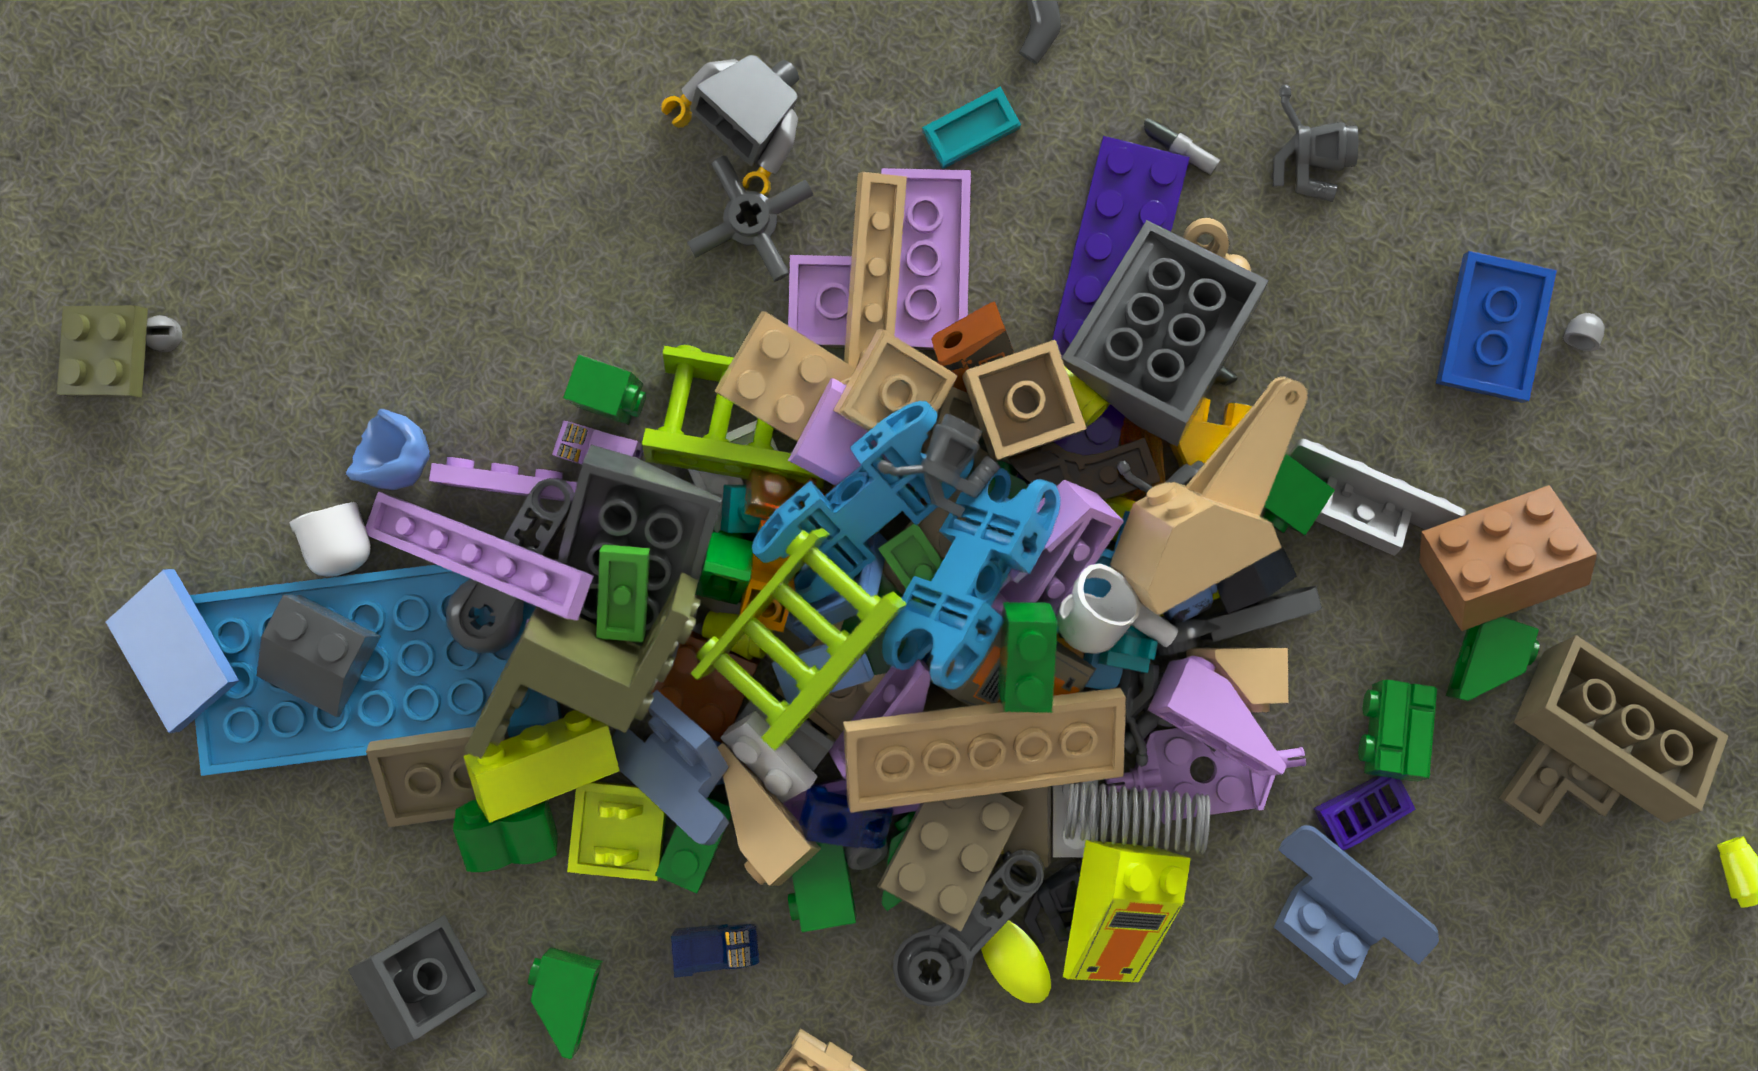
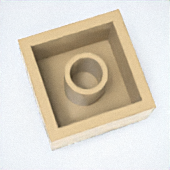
[962,340,1086,462]

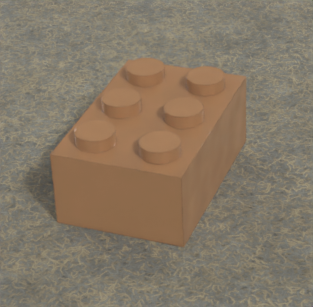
[1419,485,1597,631]

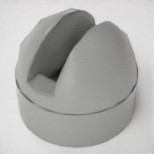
[1563,313,1605,351]
[146,315,182,352]

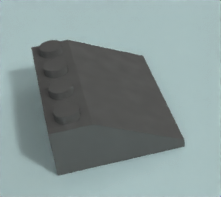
[1062,220,1269,446]
[557,445,722,667]

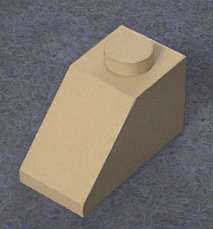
[1186,647,1288,712]

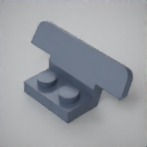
[612,689,729,845]
[1274,825,1439,985]

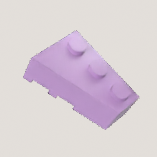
[991,480,1124,619]

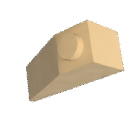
[717,742,821,886]

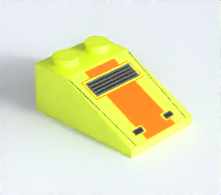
[1063,840,1191,982]

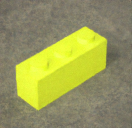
[463,710,620,823]

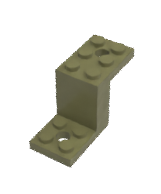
[464,572,701,759]

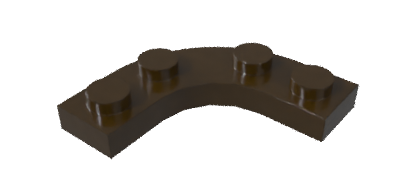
[1007,438,1160,501]

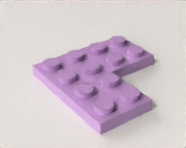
[788,168,971,350]

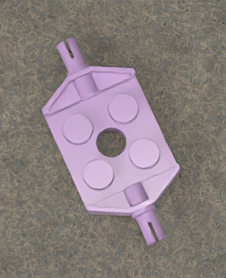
[1105,728,1306,824]

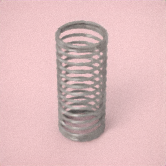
[1065,782,1210,855]

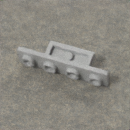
[1288,439,1466,556]

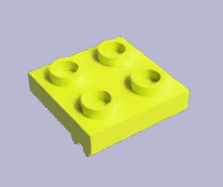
[567,781,666,881]

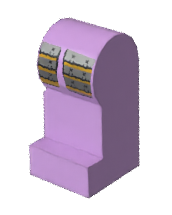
[552,421,643,465]

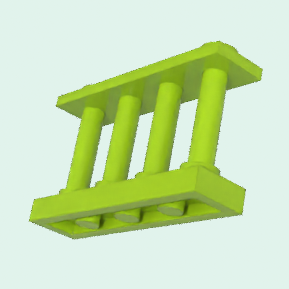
[642,345,825,492]
[691,528,907,751]

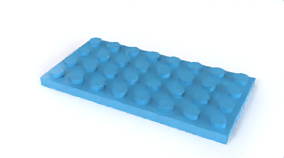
[190,564,562,776]

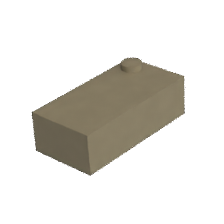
[1514,635,1728,823]

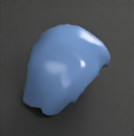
[346,409,430,490]

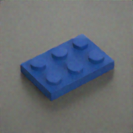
[1436,251,1557,403]

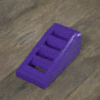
[1313,776,1416,851]

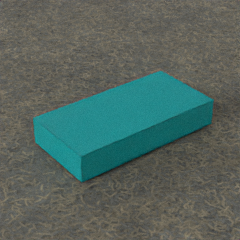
[922,86,1021,169]

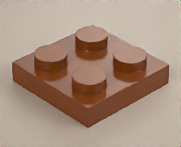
[648,631,761,743]

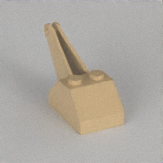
[1110,377,1307,615]

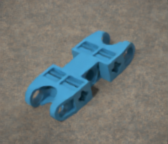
[752,401,974,603]
[882,468,1060,690]

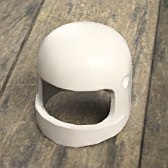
[289,502,371,577]
[1057,564,1140,654]

